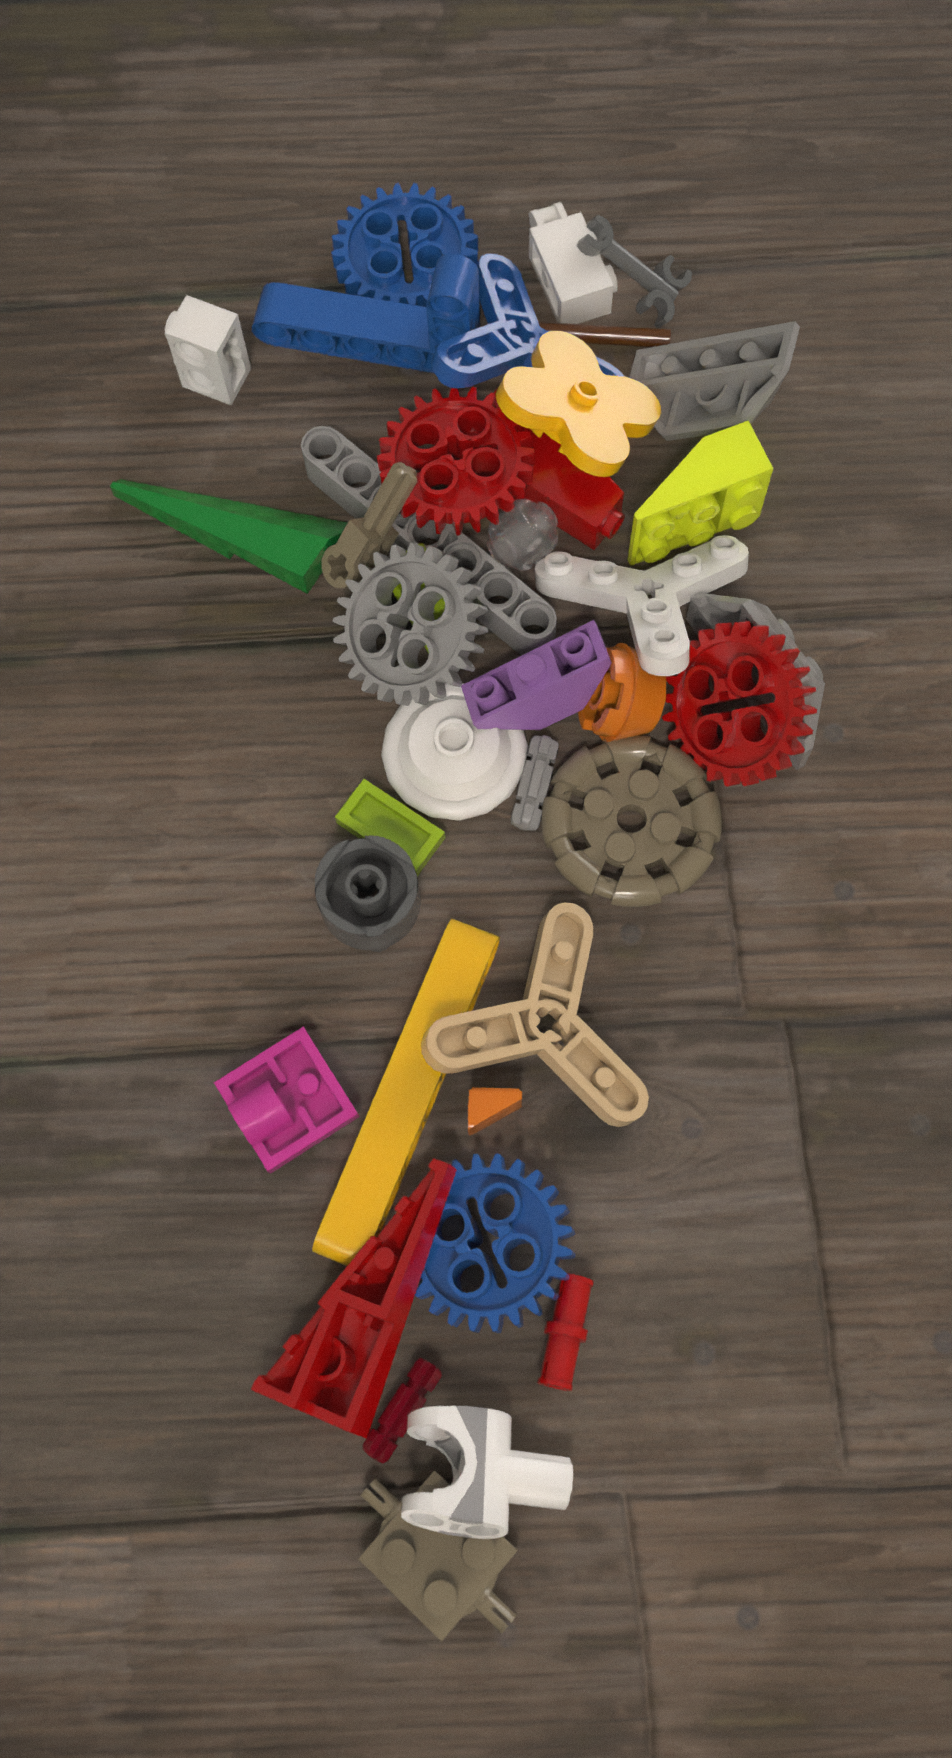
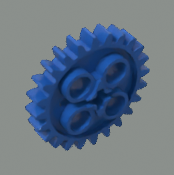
[332,183,478,307]
[415,1153,575,1333]

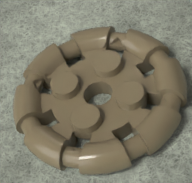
[541,735,722,907]

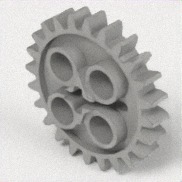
[333,543,488,706]

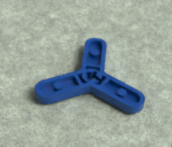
[431,253,624,388]

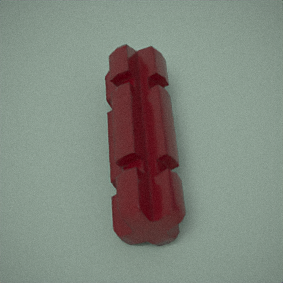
[362,1358,442,1464]

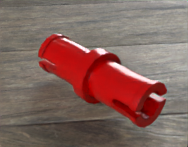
[537,1273,594,1391]

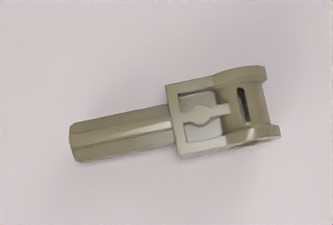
[322,462,417,589]

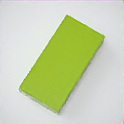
[335,779,446,876]

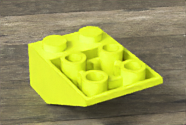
[628,420,773,566]

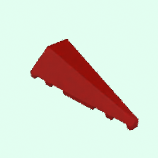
[251,1159,456,1438]

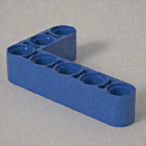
[252,254,480,373]

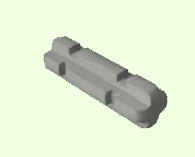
[510,735,559,831]

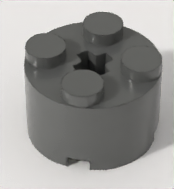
[315,836,421,952]

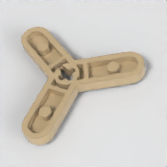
[421,902,649,1127]

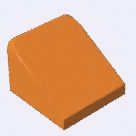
[468,1087,522,1136]

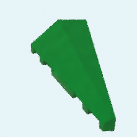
[110,479,348,594]

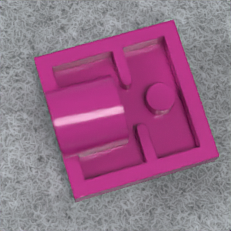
[214,1027,360,1174]

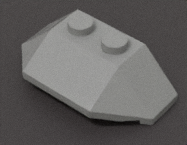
[629,321,800,441]
[686,593,825,771]

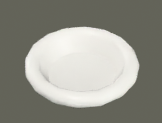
[381,683,528,821]

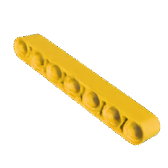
[312,919,500,1266]

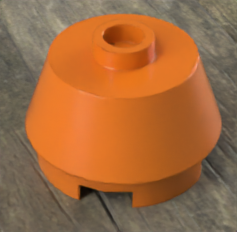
[578,643,666,742]

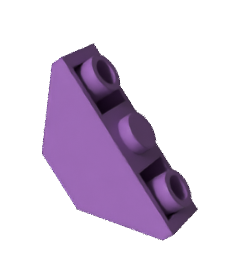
[461,620,612,730]

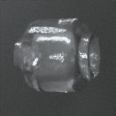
[487,499,558,571]

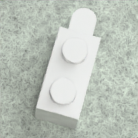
[529,202,618,324]

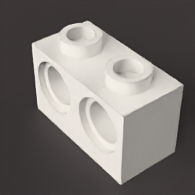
[165,295,251,405]

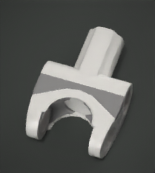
[401,1406,573,1539]

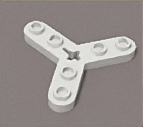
[535,535,749,676]

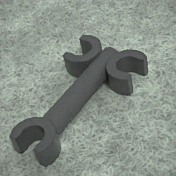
[577,215,692,328]

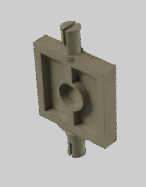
[358,1470,518,1642]

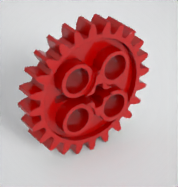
[377,387,535,536]
[662,621,817,787]

